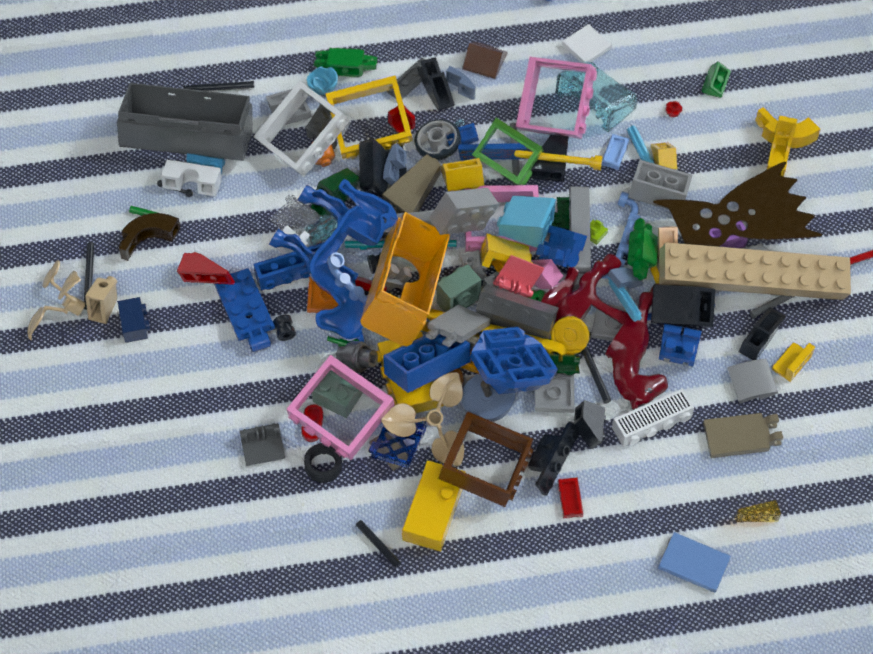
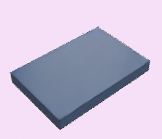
[658,532,731,593]

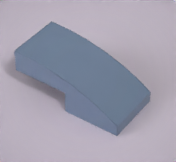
[446,66,476,100]
[383,143,406,186]
[608,268,644,289]

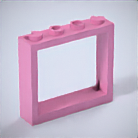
[516,57,597,139]
[464,185,539,252]
[286,355,395,460]

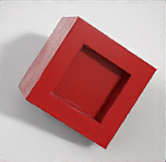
[388,104,415,133]

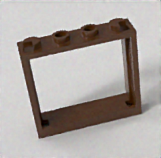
[438,411,533,507]

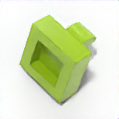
[590,219,608,245]

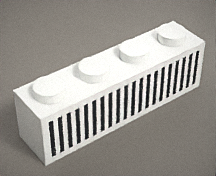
[612,389,694,447]

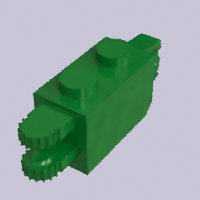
[314,48,377,77]
[628,217,658,281]

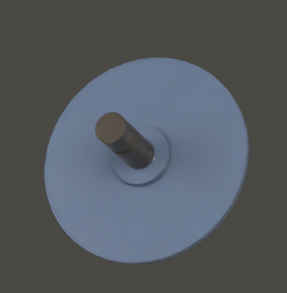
[462,373,516,422]

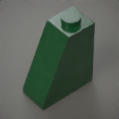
[310,168,360,220]

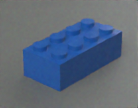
[383,334,470,393]

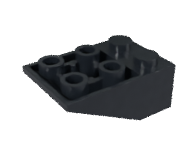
[651,284,715,329]

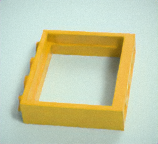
[325,75,413,159]

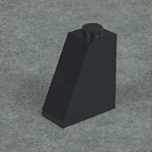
[529,134,569,182]
[359,138,389,196]

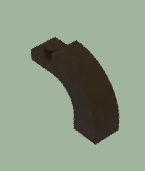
[119,213,181,261]

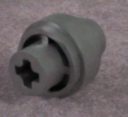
[336,341,378,373]

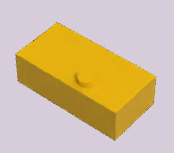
[402,460,466,552]

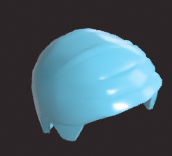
[307,67,338,96]

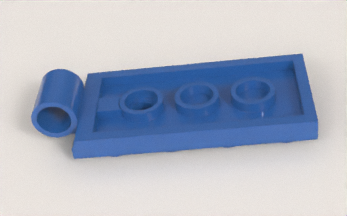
[214,268,275,352]

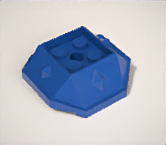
[470,327,558,395]

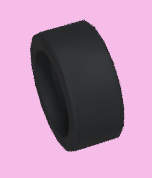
[304,443,342,483]

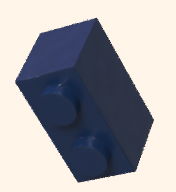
[117,297,150,343]

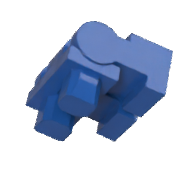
[536,225,587,267]
[658,324,702,367]

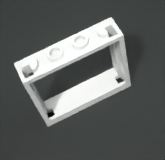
[254,81,350,177]

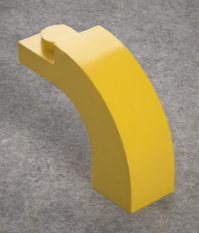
[755,107,821,148]
[766,115,797,177]

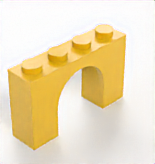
[376,332,444,413]

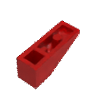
[177,252,235,285]

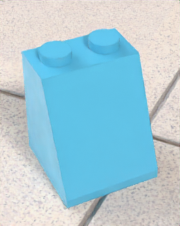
[497,196,556,248]

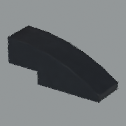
[415,57,455,110]
[739,307,786,360]

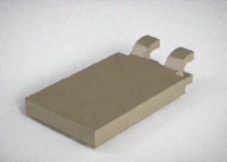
[703,413,783,458]

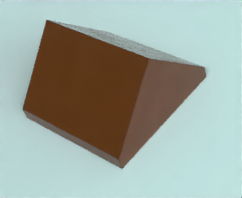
[463,42,508,79]

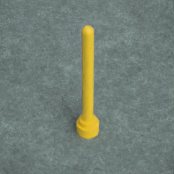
[514,150,602,170]

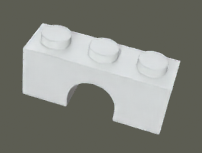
[161,160,221,196]

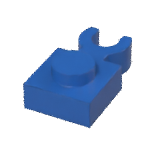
[446,123,479,147]

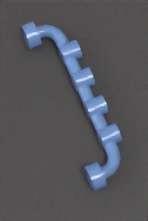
[602,191,641,279]
[327,252,367,310]

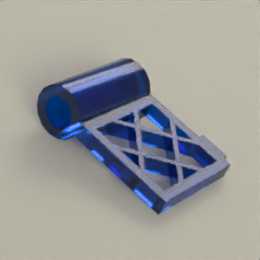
[368,417,427,469]

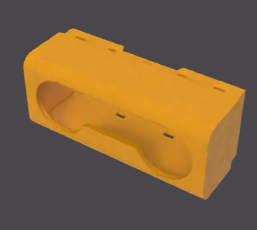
[360,212,450,346]

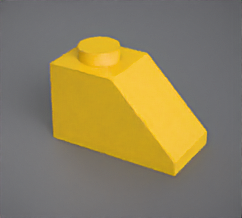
[651,142,677,169]

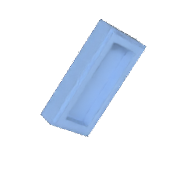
[601,134,629,170]

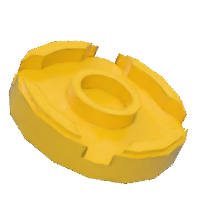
[551,316,589,355]

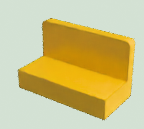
[772,342,815,382]

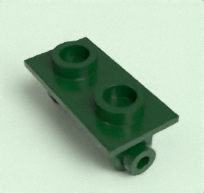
[548,354,580,375]

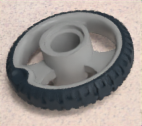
[414,119,461,160]

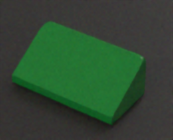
[701,61,731,98]

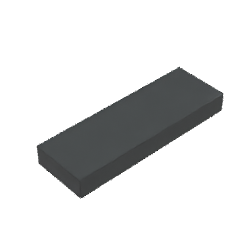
[387,57,425,99]

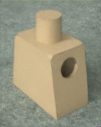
[86,276,117,324]

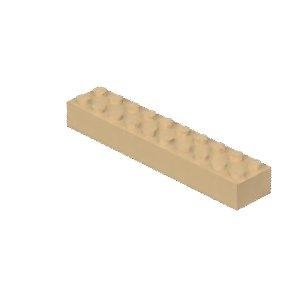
[659,242,851,300]

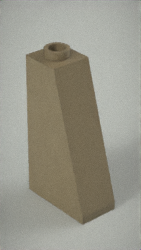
[383,154,441,214]

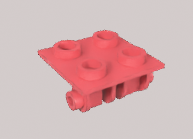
[493,255,544,298]

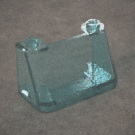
[555,61,637,133]

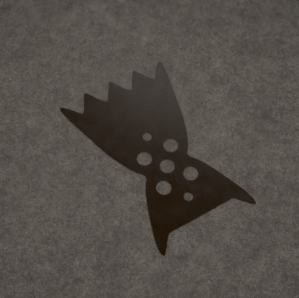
[653,162,822,247]

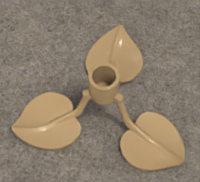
[27,260,85,340]
[381,373,464,466]

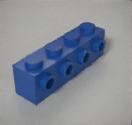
[253,242,324,291]

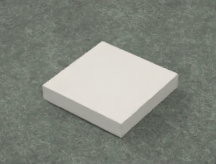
[562,24,612,64]

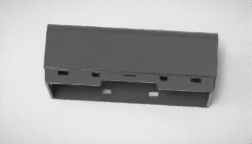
[117,83,253,161]

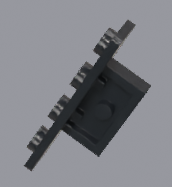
[527,421,579,496]

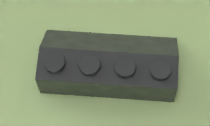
[476,285,559,340]

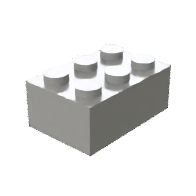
[429,188,499,235]

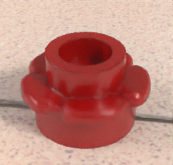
[665,101,683,117]

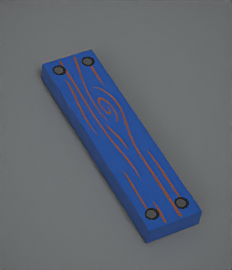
[458,143,532,160]

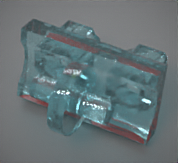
[305,214,337,246]

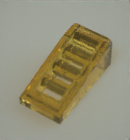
[735,500,781,522]

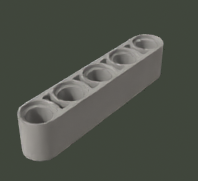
[569,186,591,274]

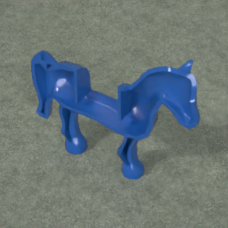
[269,179,398,342]

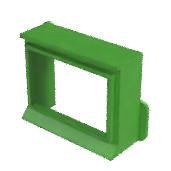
[472,118,543,185]

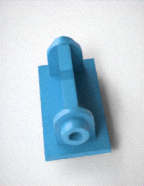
[187,153,225,175]

